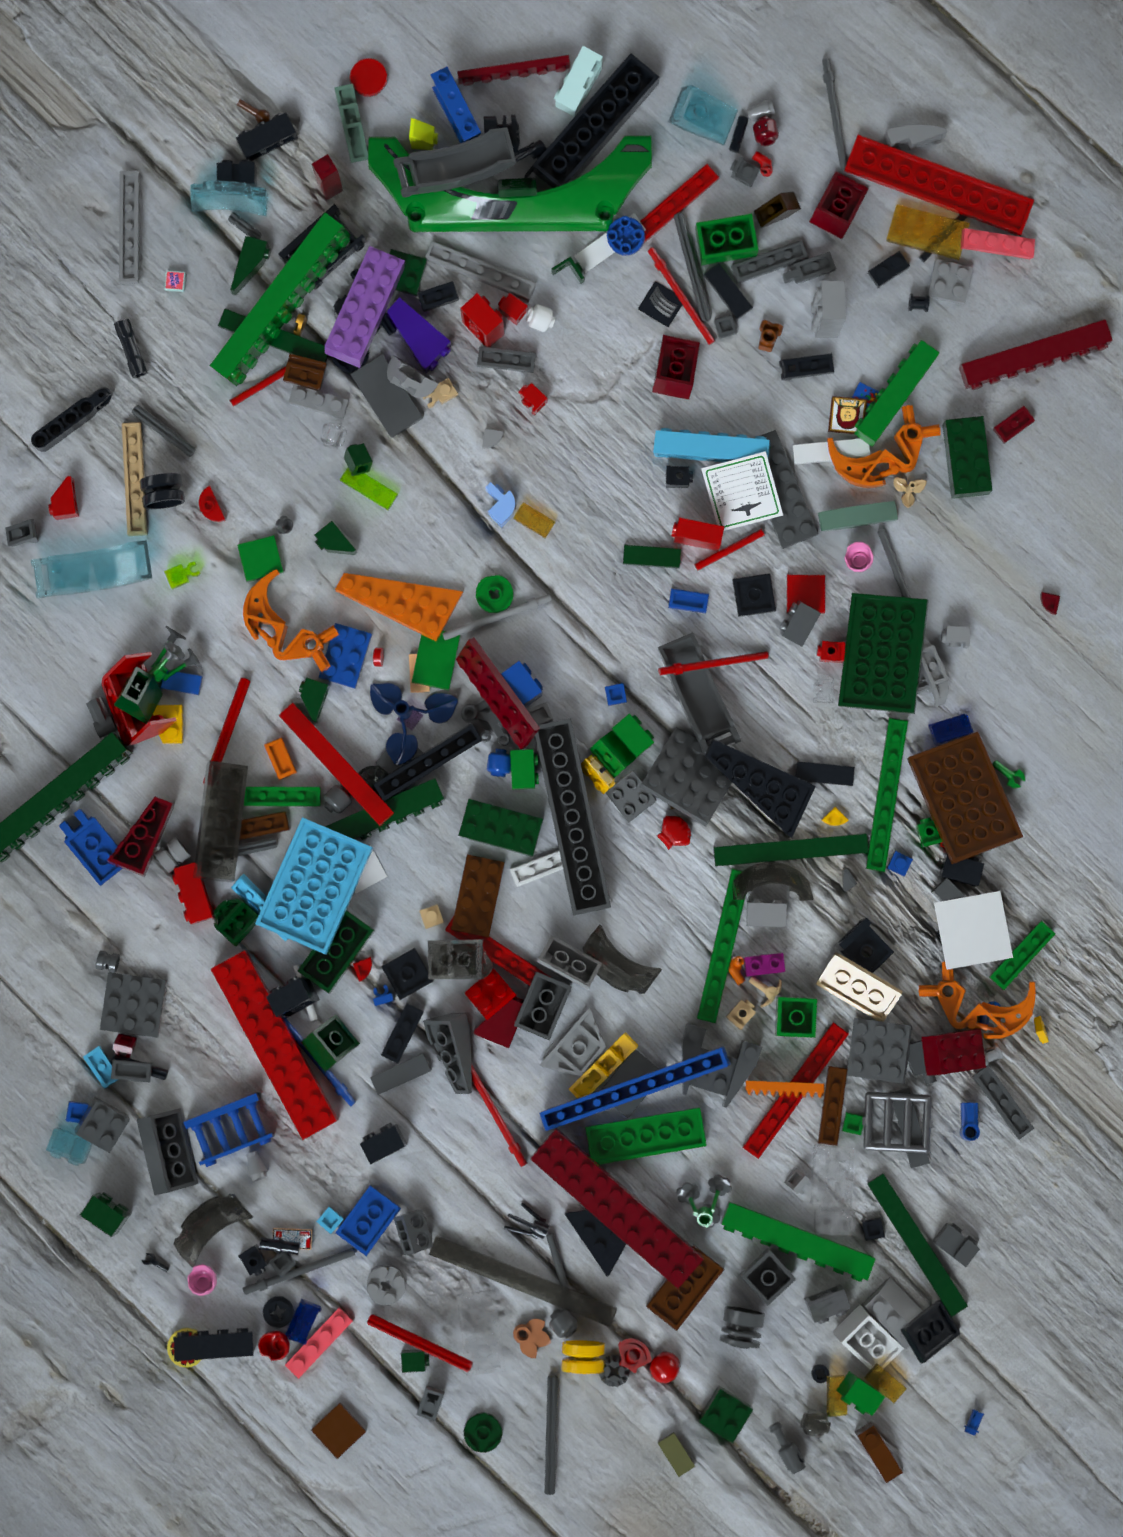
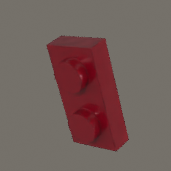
[993,406,1036,444]

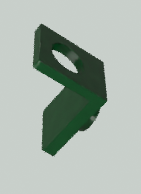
[551,256,584,284]

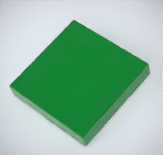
[237,535,284,582]

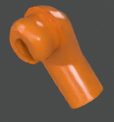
[728,956,746,986]

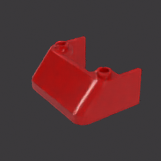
[102,652,177,746]

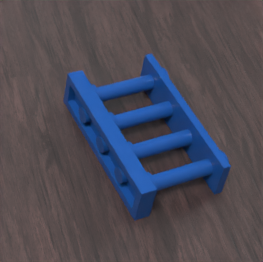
[430,66,481,143]
[183,1093,275,1167]

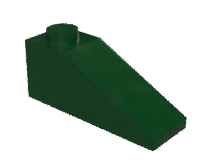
[230,236,271,295]

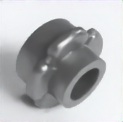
[275,516,293,534]

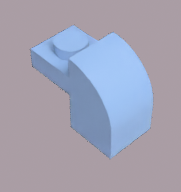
[485,482,515,528]

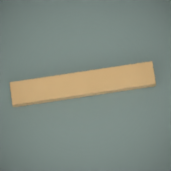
[122,422,147,537]

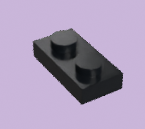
[868,251,910,288]
[417,281,459,312]

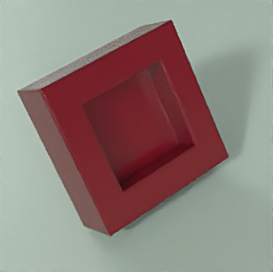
[113,1033,137,1058]

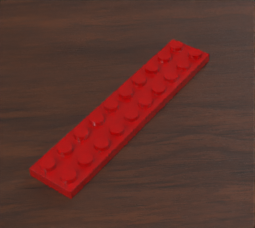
[844,135,1034,236]

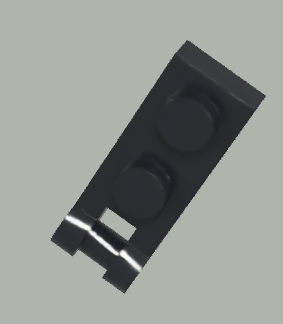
[779,353,834,381]

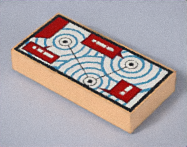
[273,1228,313,1250]

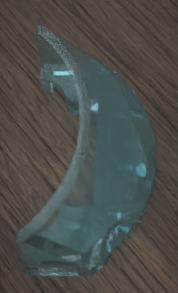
[190,181,268,216]

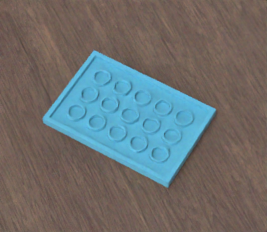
[255,817,373,955]

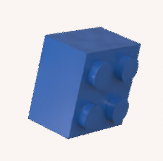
[501,661,543,708]

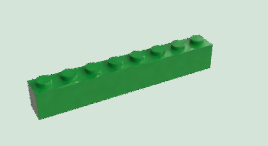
[720,1201,876,1282]

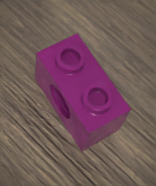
[743,953,786,977]

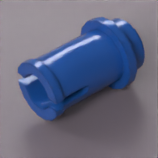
[964,1409,984,1436]

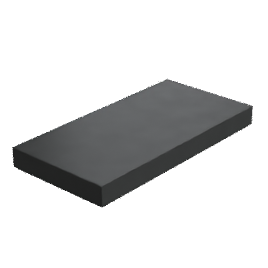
[350,354,423,438]

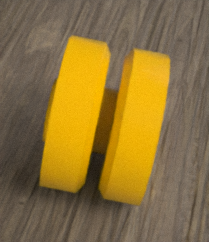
[562,1340,605,1374]

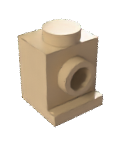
[726,1000,756,1030]

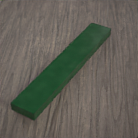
[218,309,329,363]

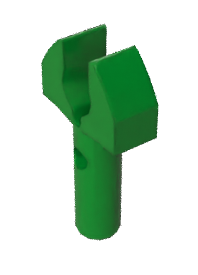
[992,760,1026,788]

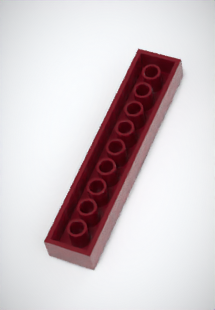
[530,1128,704,1289]

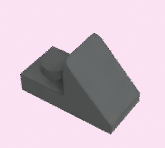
[5,519,38,547]
[416,1385,445,1421]

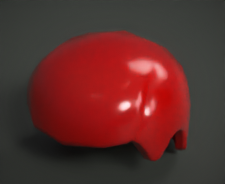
[258,1331,290,1361]
[649,1351,681,1384]

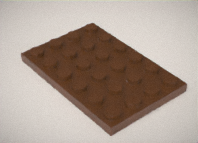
[907,731,1023,864]

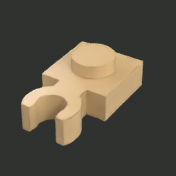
[422,378,458,408]

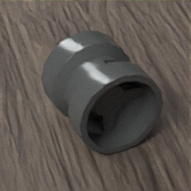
[96,950,120,973]

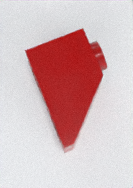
[48,476,79,520]

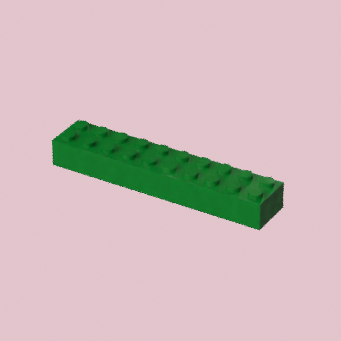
[209,213,351,387]

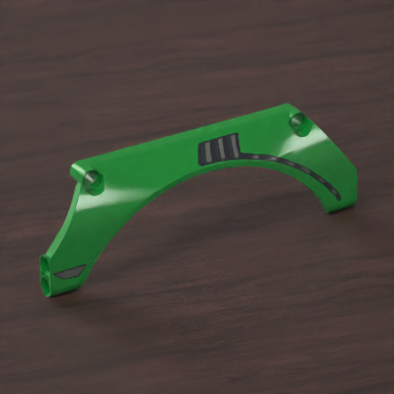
[368,135,652,233]

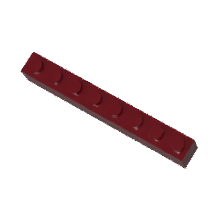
[959,319,1113,390]

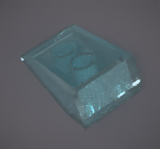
[668,85,738,145]

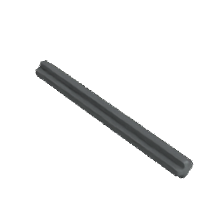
[674,213,711,322]
[544,1376,558,1495]

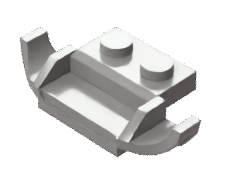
[918,638,949,707]

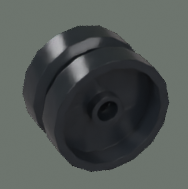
[139,473,185,509]

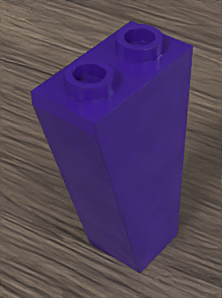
[387,297,451,374]

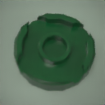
[464,1412,502,1453]

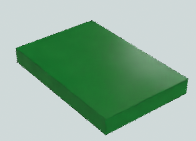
[412,631,460,690]

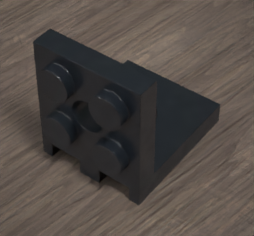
[834,918,894,973]

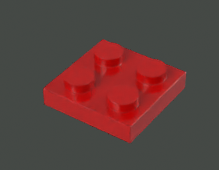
[464,968,516,1020]

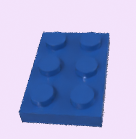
[319,623,372,689]
[336,1185,401,1256]

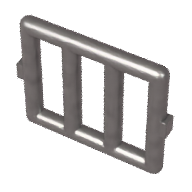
[862,1092,933,1153]

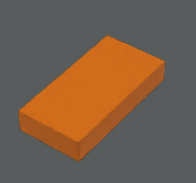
[264,737,297,780]

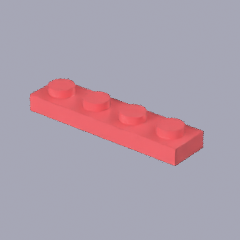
[961,228,1035,260]
[285,1307,353,1379]

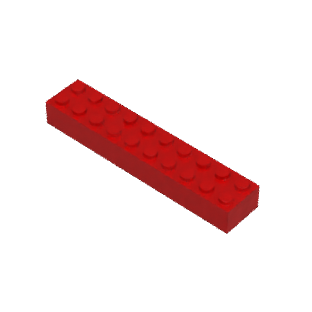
[211,950,338,1140]

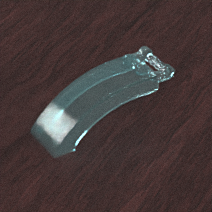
[31,540,152,598]

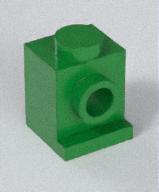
[916,817,942,848]

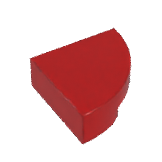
[353,957,372,982]

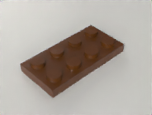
[451,854,505,938]

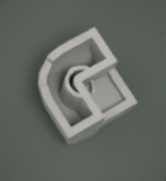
[387,356,438,398]

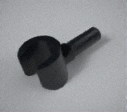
[142,1253,169,1272]

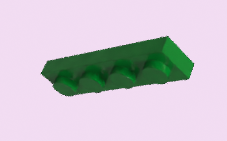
[243,787,321,807]
[989,921,1056,990]

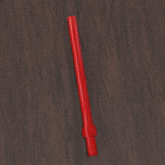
[647,247,715,345]
[658,651,769,676]
[471,1064,527,1167]

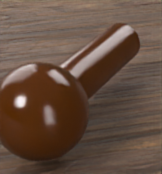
[237,99,270,123]

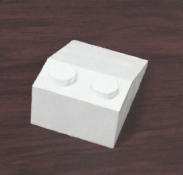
[832,1305,904,1376]

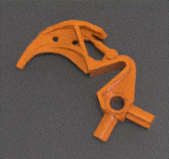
[827,405,941,489]
[243,569,339,672]
[919,962,1036,1039]

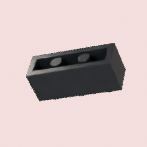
[236,113,298,161]

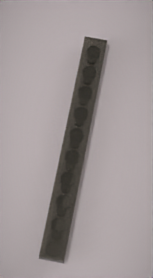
[429,1236,617,1327]

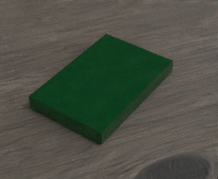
[498,177,537,197]

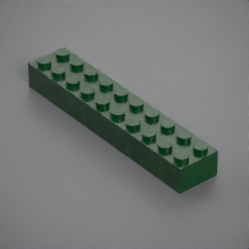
[0,732,133,863]

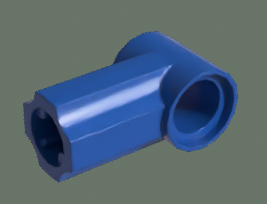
[960,1103,980,1141]

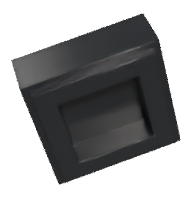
[861,1218,885,1241]

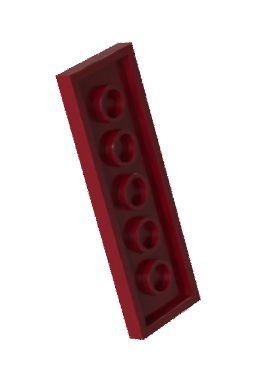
[456,637,540,750]

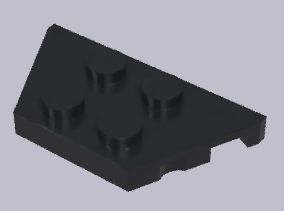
[565,1210,626,1277]

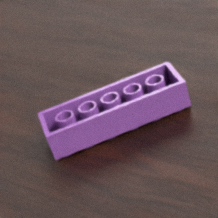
[325,246,405,368]

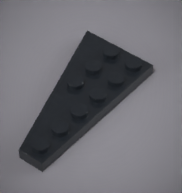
[705,739,816,838]

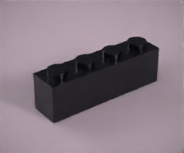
[173,1328,254,1361]

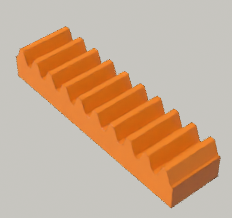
[746,1081,825,1098]

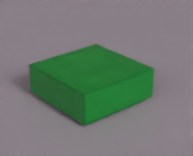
[842,1112,864,1135]

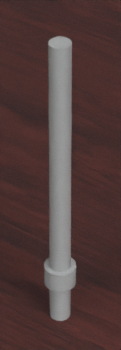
[442,594,552,640]

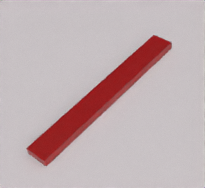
[279,703,394,826]
[742,1022,849,1159]

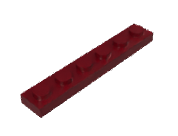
[457,55,570,86]

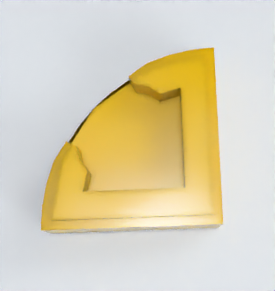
[821,807,848,826]
[1034,1016,1049,1044]

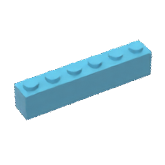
[653,428,770,463]

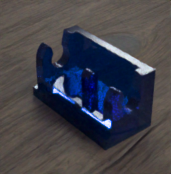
[928,713,974,745]
[285,1298,322,1345]

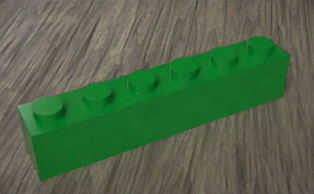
[854,340,940,447]

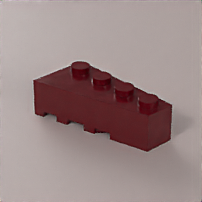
[107,796,174,877]

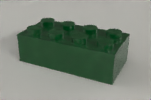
[942,416,993,499]
[458,799,543,857]
[297,910,375,994]

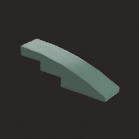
[334,84,368,163]
[818,501,898,531]

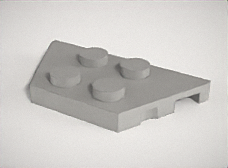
[540,1008,606,1077]

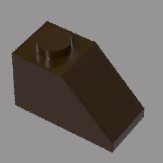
[754,192,801,228]

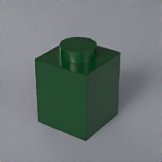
[344,443,373,476]
[401,1349,430,1373]

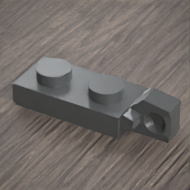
[782,252,836,284]

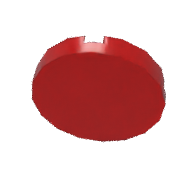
[350,58,388,97]

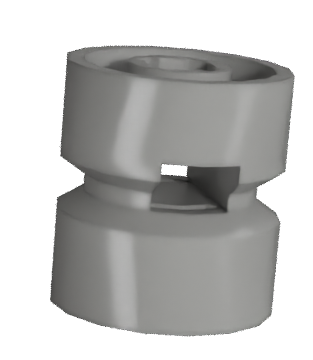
[154,837,191,873]

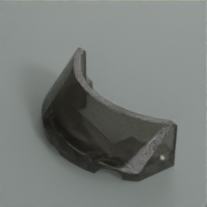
[733,862,813,901]
[582,924,662,994]
[174,1194,253,1267]

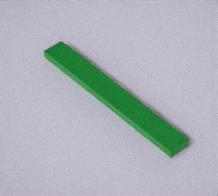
[865,718,908,872]
[697,869,751,1024]

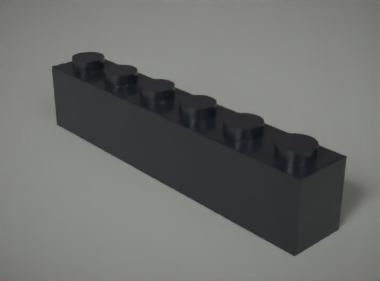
[373,724,482,801]

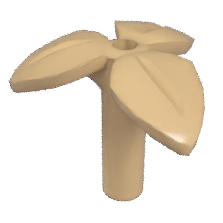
[893,477,927,508]
[749,976,782,1007]

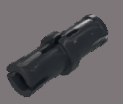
[259,1237,300,1255]

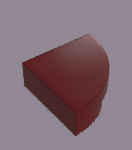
[1040,592,1060,615]

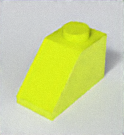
[409,118,438,150]

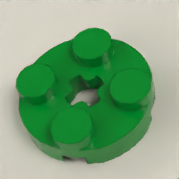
[476,575,514,614]

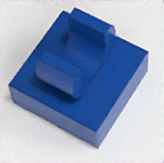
[373,985,395,1006]

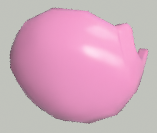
[844,542,874,572]
[187,1264,217,1296]

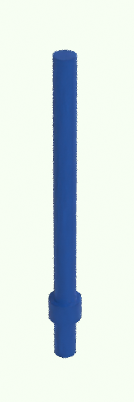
[283,1018,356,1107]

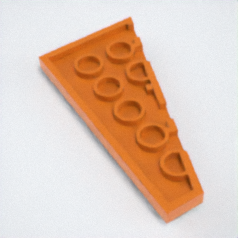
[335,573,463,642]

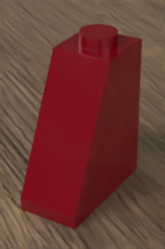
[473,996,524,1048]

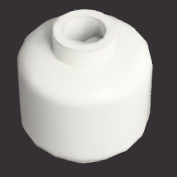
[526,305,555,332]

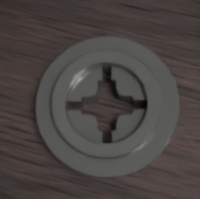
[599,1355,630,1387]

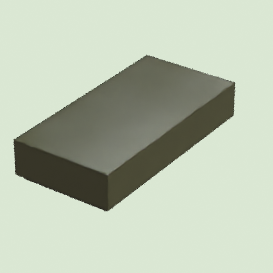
[658,1432,695,1477]

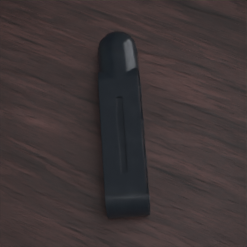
[31,387,112,452]

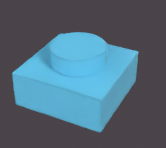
[316,1206,344,1234]

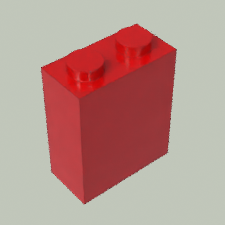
[671,517,724,551]

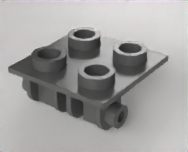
[606,770,657,823]

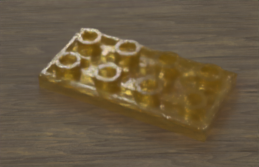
[886,205,970,260]

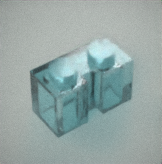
[46,1127,92,1166]

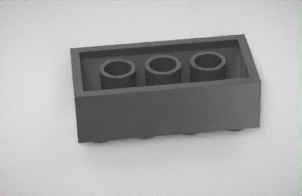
[136,1108,198,1195]

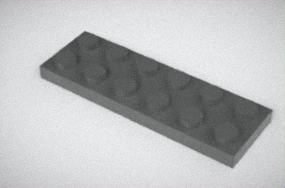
[754,430,818,549]

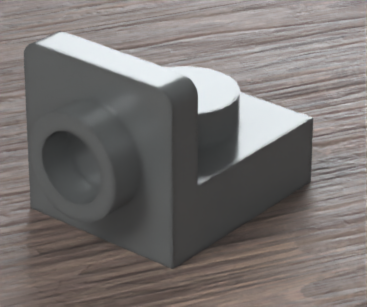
[730,156,760,187]

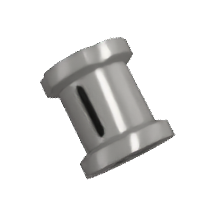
[984,1043,1004,1066]

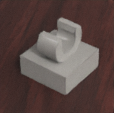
[784,1168,811,1194]

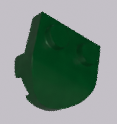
[213,898,259,947]

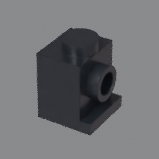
[666,466,693,488]
[238,1244,268,1276]

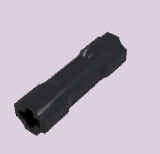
[114,319,148,378]

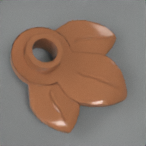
[513,1318,551,1358]

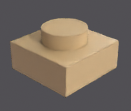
[419,904,444,929]

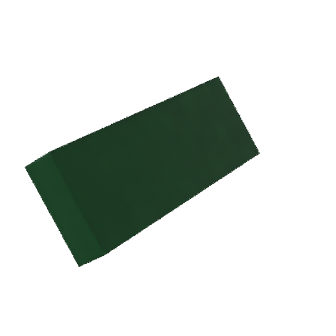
[623,545,681,569]

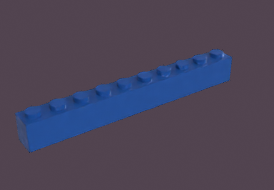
[539,1046,731,1131]

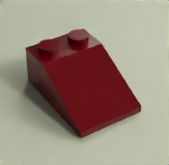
[809,171,869,239]
[652,335,700,400]

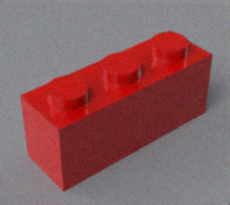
[172,862,215,925]

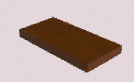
[646,1245,725,1331]

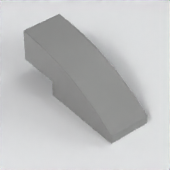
[884,125,947,150]

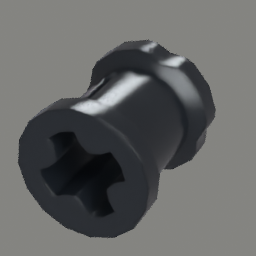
[908,294,930,312]

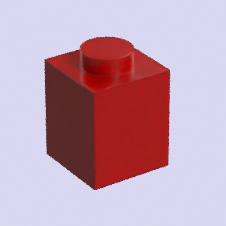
[498,293,528,325]

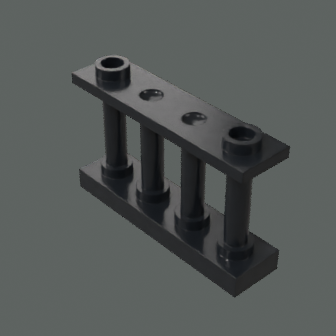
[278,204,366,290]

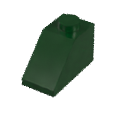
[314,521,357,555]
[299,677,330,723]

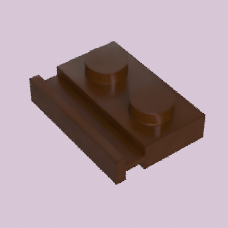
[283,354,327,391]

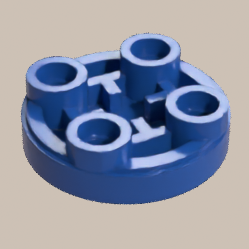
[607,216,645,256]

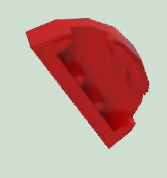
[199,485,226,522]

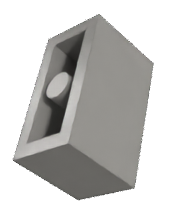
[746,899,787,928]

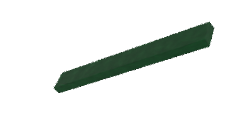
[713,834,868,867]
[867,1173,968,1317]

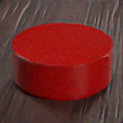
[373,647,384,667]

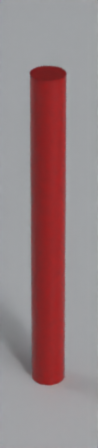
[229,366,286,407]
[694,529,764,571]

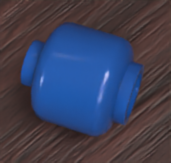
[487,749,511,777]

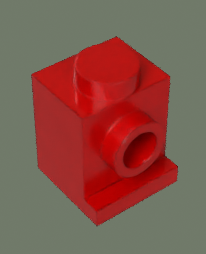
[518,383,548,416]
[816,641,845,663]

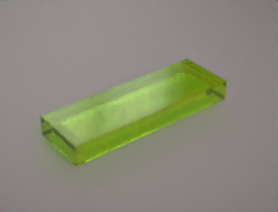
[340,468,398,511]

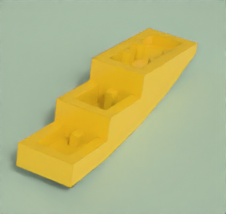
[569,1032,639,1098]

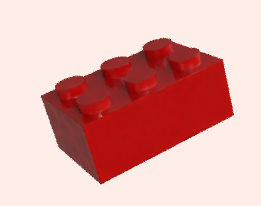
[460,293,504,348]

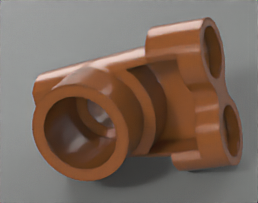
[758,320,783,352]

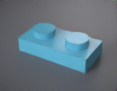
[83,1046,118,1089]

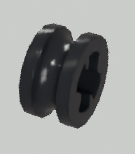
[811,1364,830,1383]

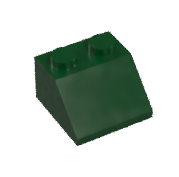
[301,1014,360,1072]

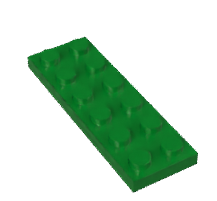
[585,1107,707,1165]

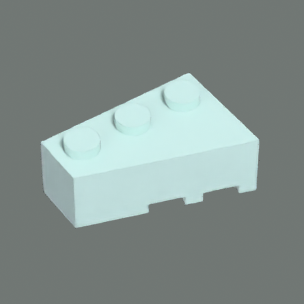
[554,46,603,117]

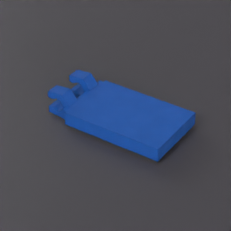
[59,809,122,886]

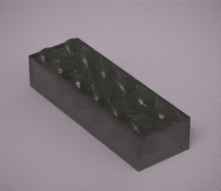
[193,761,248,883]

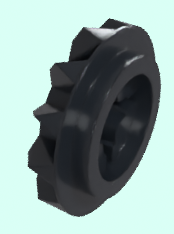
[263,1296,294,1328]

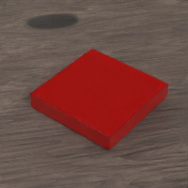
[786,575,825,614]

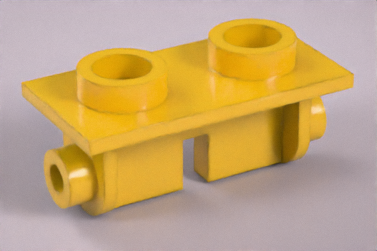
[581,754,616,795]

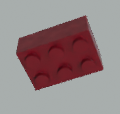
[921,1029,986,1076]

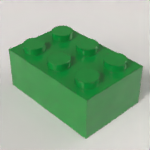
[695,213,759,266]

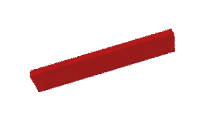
[640,164,720,243]
[445,916,552,986]

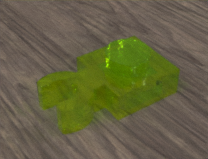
[164,562,201,590]

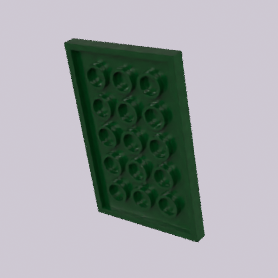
[838,593,929,714]

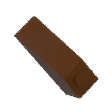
[855,1422,903,1483]

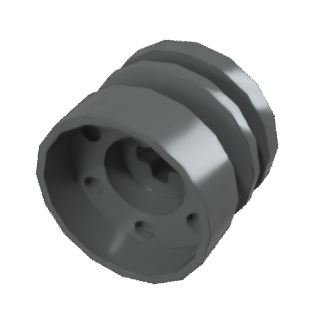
[720,1306,765,1349]

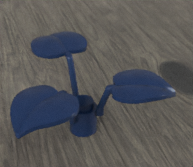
[370,683,458,765]

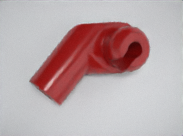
[752,151,773,177]

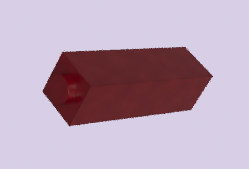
[312,154,343,200]

